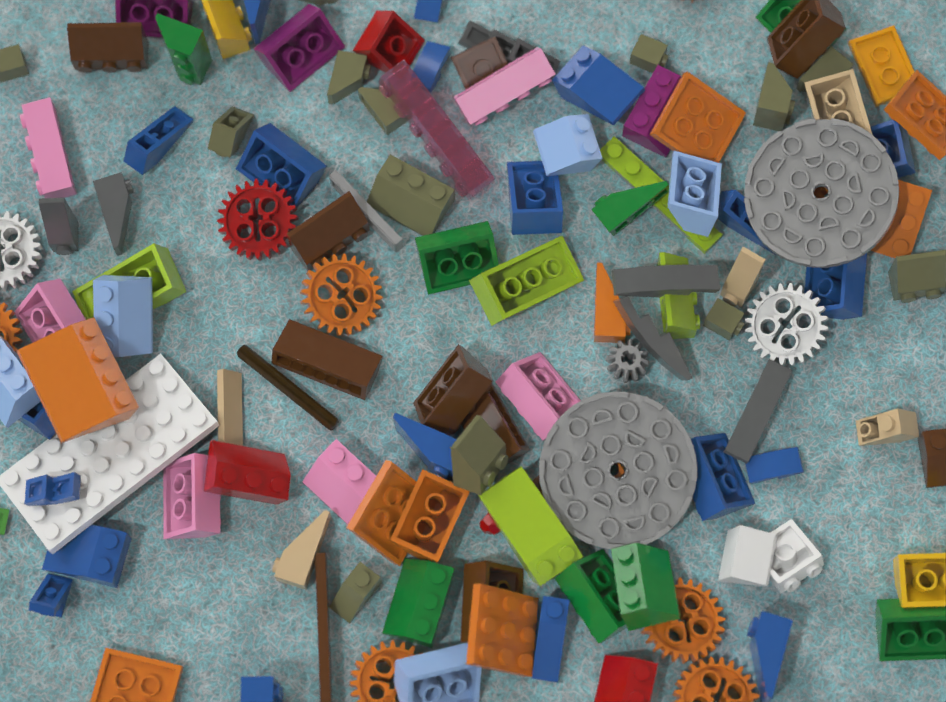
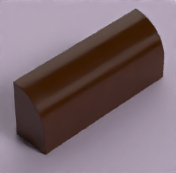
[272,319,383,400]
[461,384,530,464]

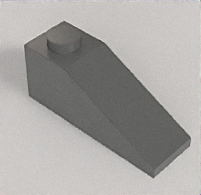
[93,172,134,256]
[39,197,79,255]

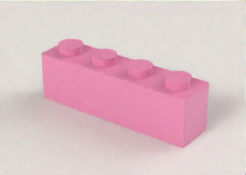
[453,47,555,126]
[20,97,77,198]

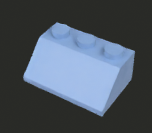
[667,151,722,237]
[93,275,153,357]
[0,336,40,428]
[394,642,481,702]

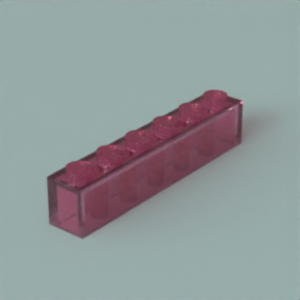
[378,60,495,200]

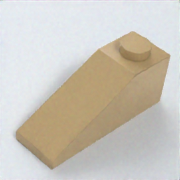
[720,247,766,307]
[272,510,331,590]

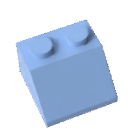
[533,114,603,176]

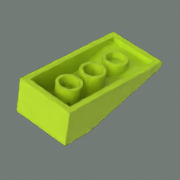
[469,235,584,326]
[72,243,187,319]
[478,466,583,586]

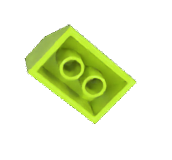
[657,252,700,340]

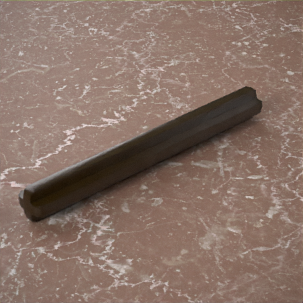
[237,344,339,431]

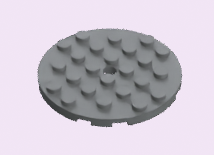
[744,118,899,268]
[539,392,697,549]

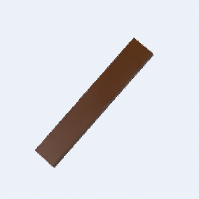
[315,553,333,702]

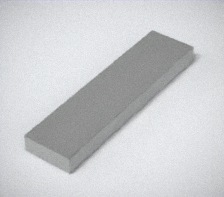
[329,170,403,252]

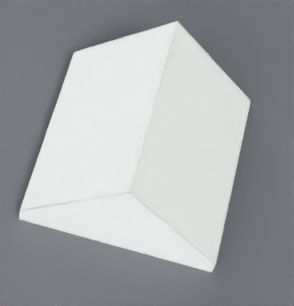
[718,525,777,587]

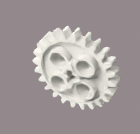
[0,211,43,291]
[745,283,829,366]

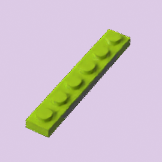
[600,136,723,254]

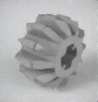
[606,339,650,383]

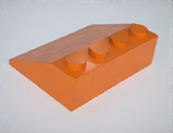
[17,317,139,443]

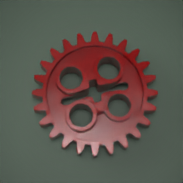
[217,179,299,261]

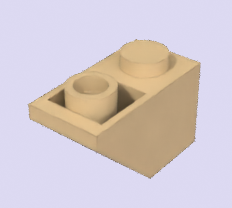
[855,408,919,446]

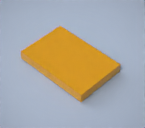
[848,25,915,107]

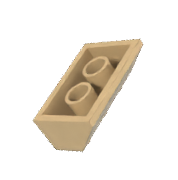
[805,69,872,134]

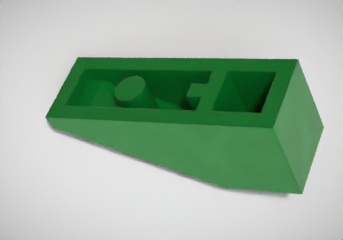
[591,181,669,236]

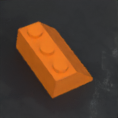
[390,469,470,563]

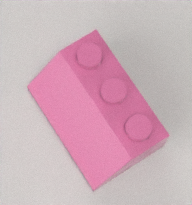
[15,279,86,343]
[495,352,581,441]
[302,439,376,525]
[163,453,221,539]

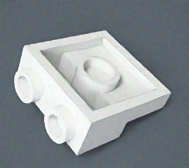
[769,519,824,593]

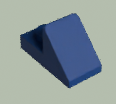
[29,573,73,618]

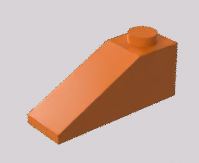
[594,262,631,343]

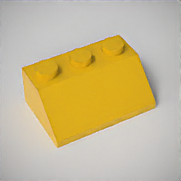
[201,0,252,60]
[893,553,946,608]

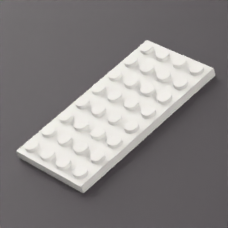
[0,353,220,555]

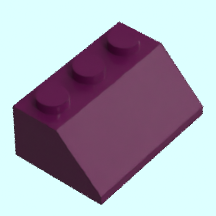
[115,0,193,38]
[253,4,345,92]
[622,65,681,158]

